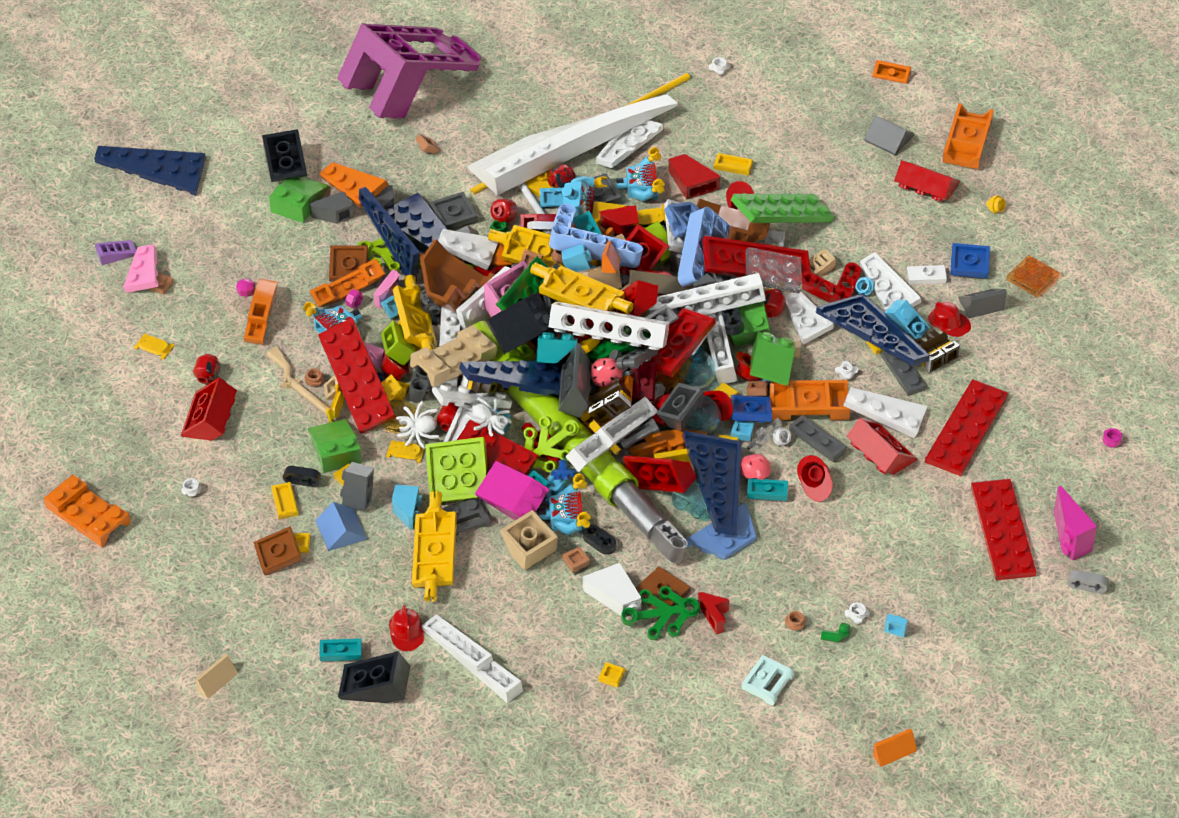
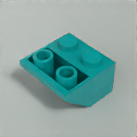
[537,332,578,363]

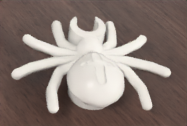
[465,397,512,437]
[396,401,439,449]

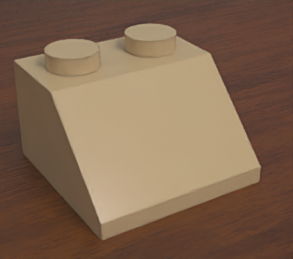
[500,510,558,571]

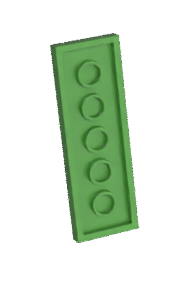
[731,193,835,223]

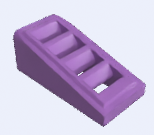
[95,240,136,265]

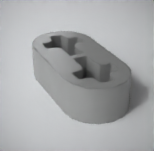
[1068,571,1108,594]

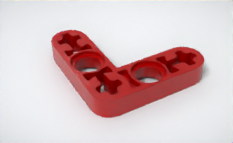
[797,262,861,303]

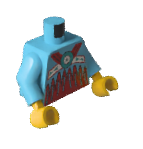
[616,147,665,202]
[562,176,608,225]
[303,301,362,334]
[537,473,591,535]

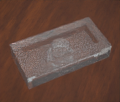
[746,418,783,453]

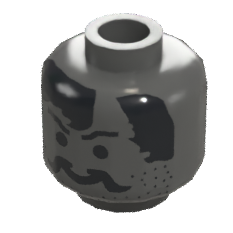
[420,288,441,315]

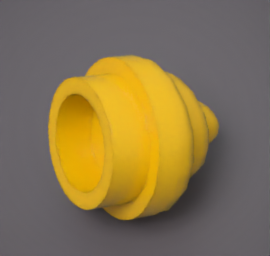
[986,195,1006,214]

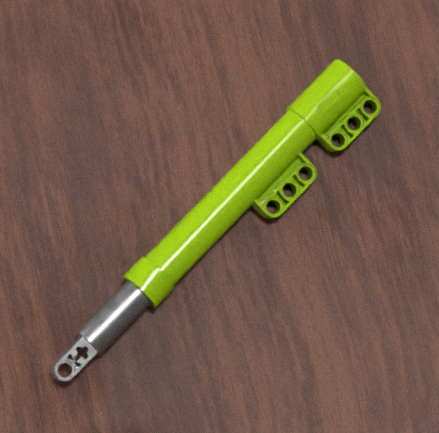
[474,321,688,563]

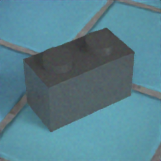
[340,462,374,511]

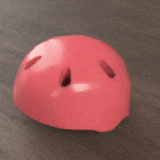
[590,358,623,387]
[740,454,772,480]

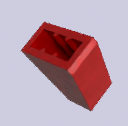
[668,154,720,200]

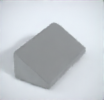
[643,304,679,334]

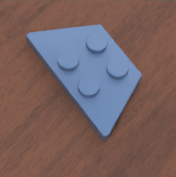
[664,202,700,238]
[686,503,756,560]

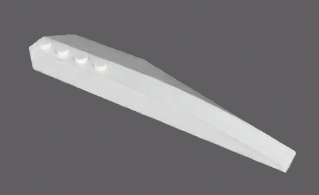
[467,95,678,195]

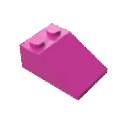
[474,461,550,520]
[1054,486,1097,561]

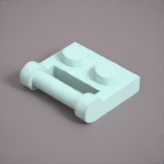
[741,655,795,705]

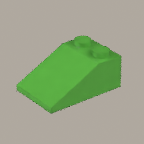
[269,177,329,223]
[730,301,772,346]
[750,332,795,385]
[308,419,362,473]

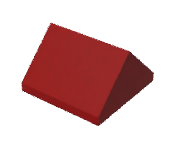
[626,224,669,271]

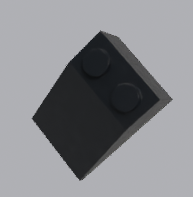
[262,129,307,182]
[485,292,552,354]
[338,651,411,703]

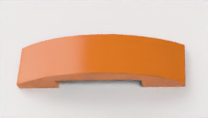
[309,258,385,308]

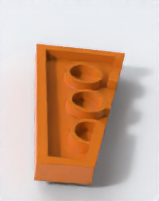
[319,162,389,209]

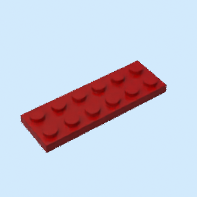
[702,236,811,285]
[318,318,396,434]
[925,379,1008,476]
[971,479,1036,581]

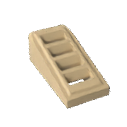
[809,249,836,277]

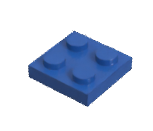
[950,243,990,278]
[731,395,772,423]

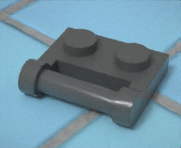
[620,417,660,451]
[442,499,491,536]

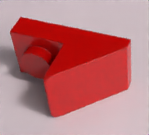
[698,592,729,635]

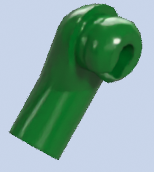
[821,623,851,642]

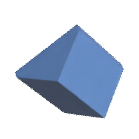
[315,502,367,551]

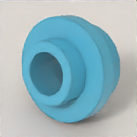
[856,277,874,296]

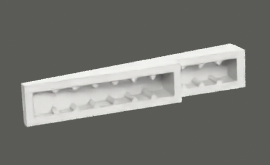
[566,397,658,472]
[421,614,523,703]

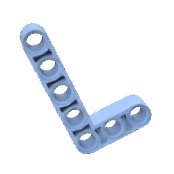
[549,204,643,268]
[678,207,731,288]

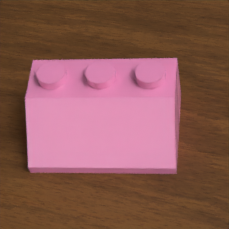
[484,261,542,317]

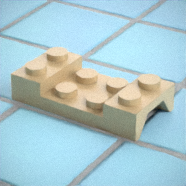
[410,325,497,387]

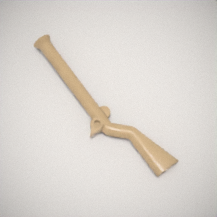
[267,346,329,418]

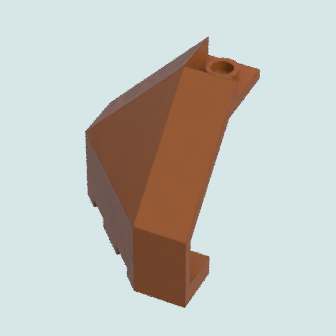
[697,199,771,243]
[420,239,495,312]

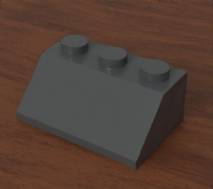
[558,343,592,418]

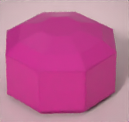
[236,278,255,297]
[346,289,363,308]
[1102,428,1122,448]

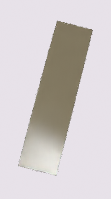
[628,270,693,295]

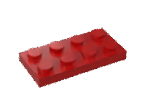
[648,308,716,377]
[457,420,538,475]

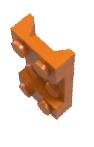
[942,103,994,169]
[769,380,850,420]
[44,474,131,547]

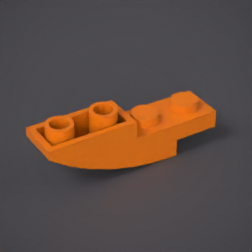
[244,278,278,345]
[628,429,707,458]

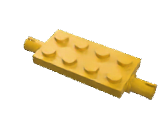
[488,225,599,267]
[530,262,633,314]
[393,275,438,351]
[412,491,457,602]

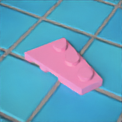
[123,244,159,292]

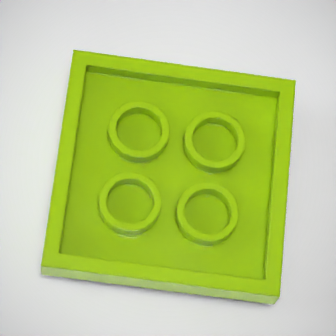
[425,437,488,503]

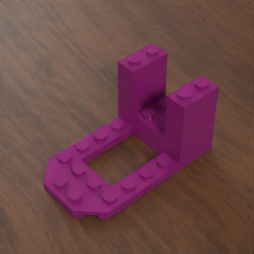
[337,23,481,119]

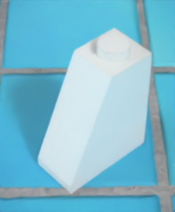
[583,563,641,615]

